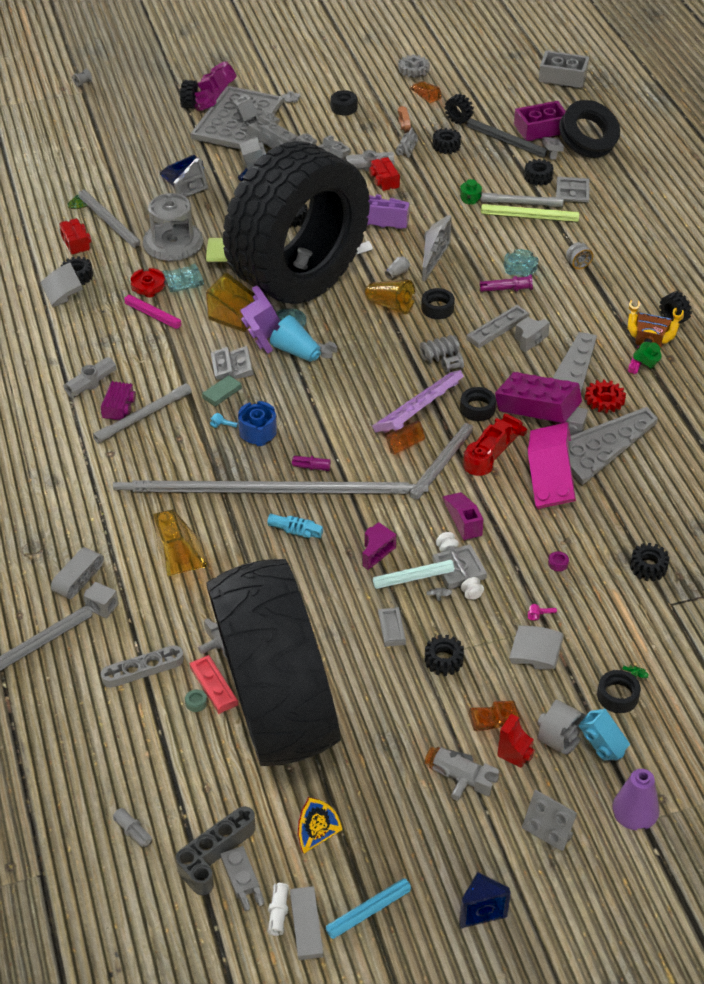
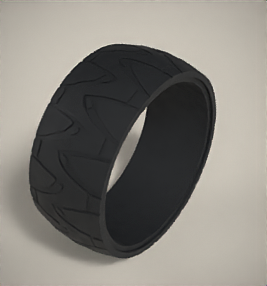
[206,559,341,766]

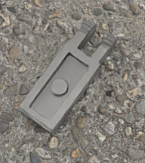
[220,846,264,911]

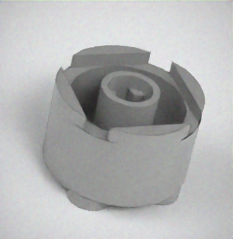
[537,700,586,754]

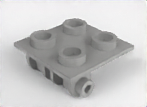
[522,790,577,851]

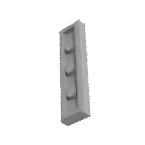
[466,305,530,348]

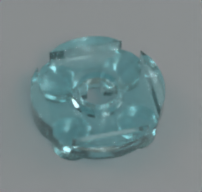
[504,249,538,277]

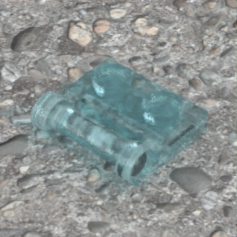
[162,264,204,293]

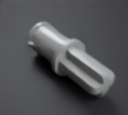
[113,808,152,847]

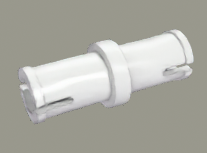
[267,883,289,936]

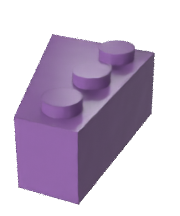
[367,194,410,229]

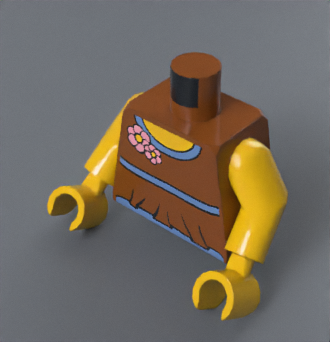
[628,300,684,348]

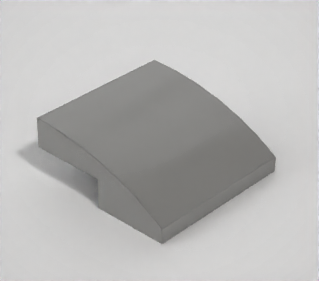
[556,177,590,202]
[41,263,83,308]
[211,346,254,380]
[509,626,564,669]

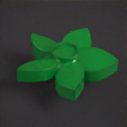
[622,664,649,678]

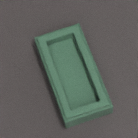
[202,375,242,406]

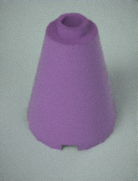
[612,769,660,830]

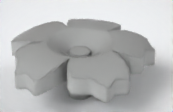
[282,91,300,103]

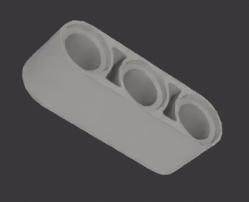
[51,547,104,599]

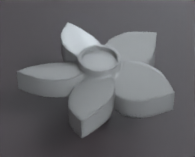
[426,588,452,601]

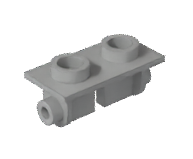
[396,127,418,158]

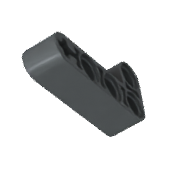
[176,806,256,895]

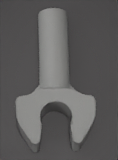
[315,341,337,358]

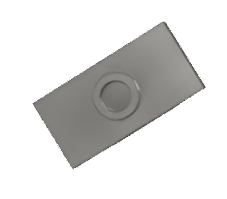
[515,317,550,352]

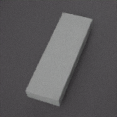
[290,886,323,960]

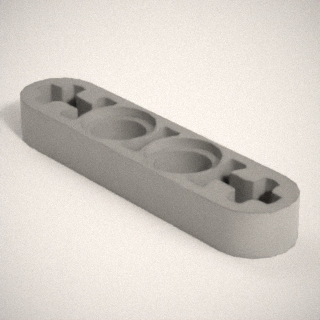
[101,645,184,688]

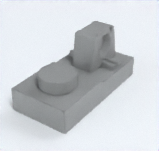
[542,137,564,159]

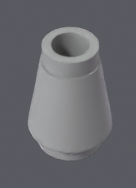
[385,256,410,280]

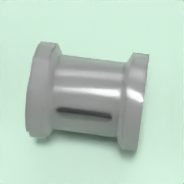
[72,69,92,87]
[293,247,313,270]
[441,353,464,373]

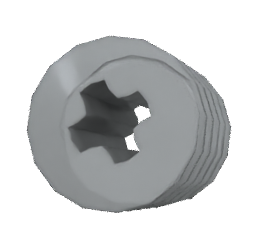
[420,335,460,364]

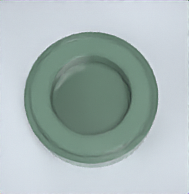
[185,689,208,712]

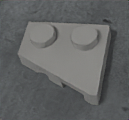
[173,158,208,197]

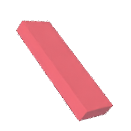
[189,655,238,714]

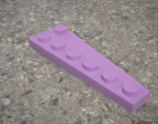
[372,370,464,433]

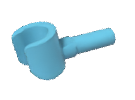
[210,413,238,428]

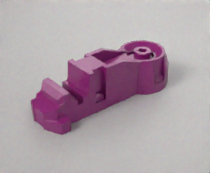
[195,62,237,110]

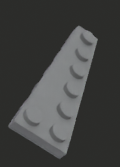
[553,332,597,393]

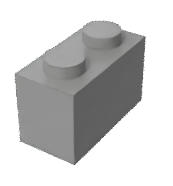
[240,138,266,170]

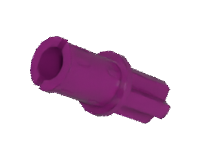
[292,455,331,471]

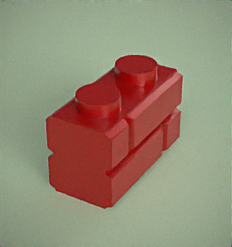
[369,157,400,191]
[59,218,92,255]

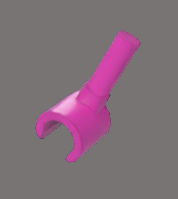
[528,604,557,621]

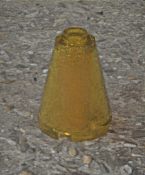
[365,279,416,314]

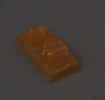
[386,421,425,454]

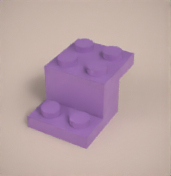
[240,285,280,354]

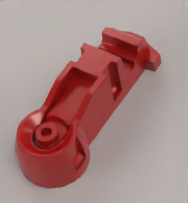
[463,413,527,476]

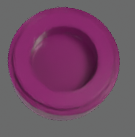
[548,551,569,572]

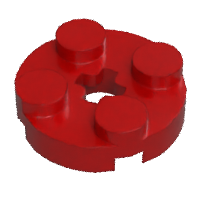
[131,268,166,298]

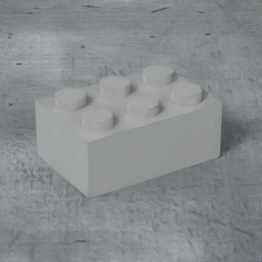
[539,50,590,88]

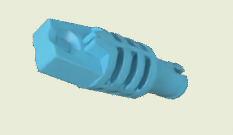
[267,513,323,538]

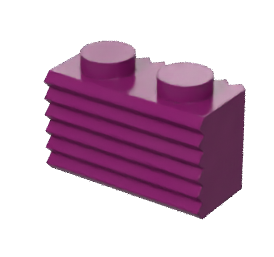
[100,381,136,420]

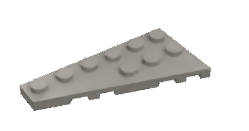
[568,407,658,485]

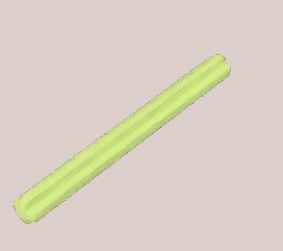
[481,204,579,222]

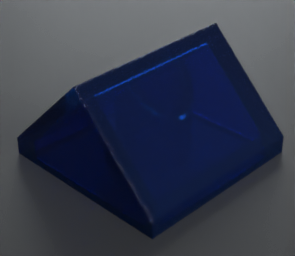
[459,872,511,929]

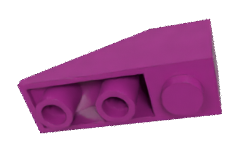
[442,492,484,540]

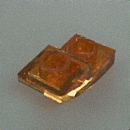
[468,701,521,731]

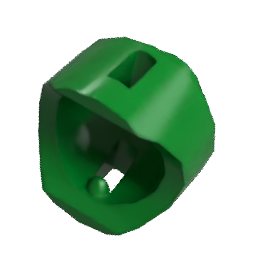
[460,179,482,204]
[633,342,662,369]

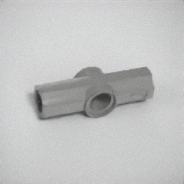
[345,150,394,172]
[63,357,117,398]

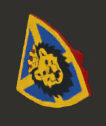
[298,797,343,854]

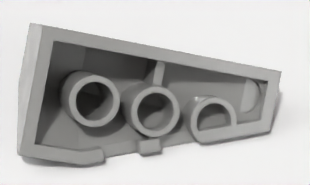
[422,215,452,281]

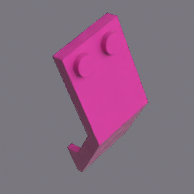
[528,422,576,509]

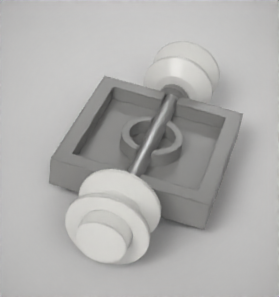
[432,532,487,599]

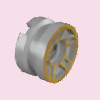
[566,242,593,269]

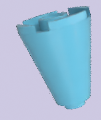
[270,315,321,362]

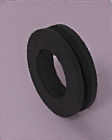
[559,100,620,158]

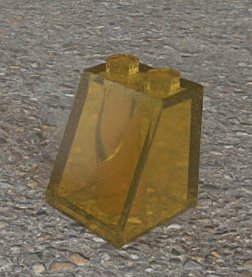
[206,272,255,332]
[153,509,207,576]

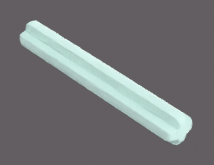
[373,560,455,589]

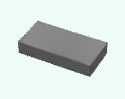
[378,607,406,647]

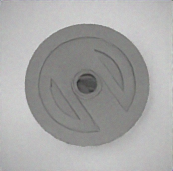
[143,193,203,261]

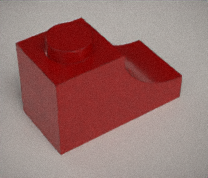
[497,714,535,768]

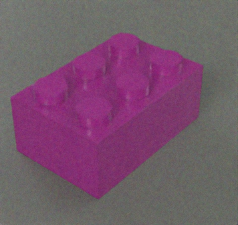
[514,101,566,141]

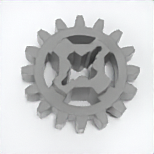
[398,54,430,78]

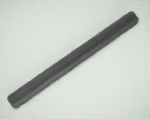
[467,118,548,158]

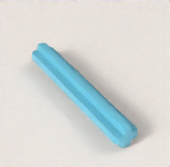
[326,878,411,939]

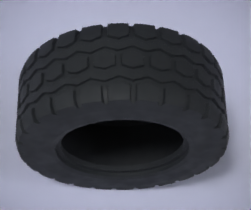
[223,141,370,304]

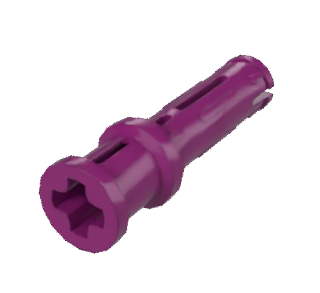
[479,274,533,292]

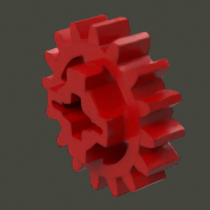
[585,379,626,413]

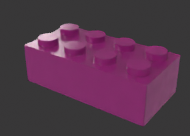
[495,372,582,423]

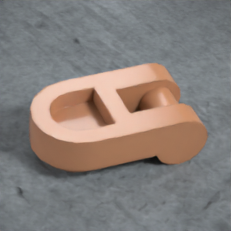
[398,106,411,132]

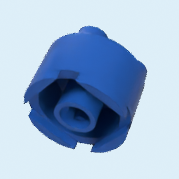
[238,401,277,446]

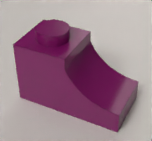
[362,522,397,570]

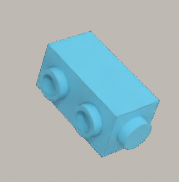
[578,709,630,761]

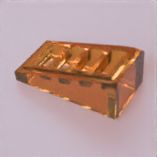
[411,81,442,103]

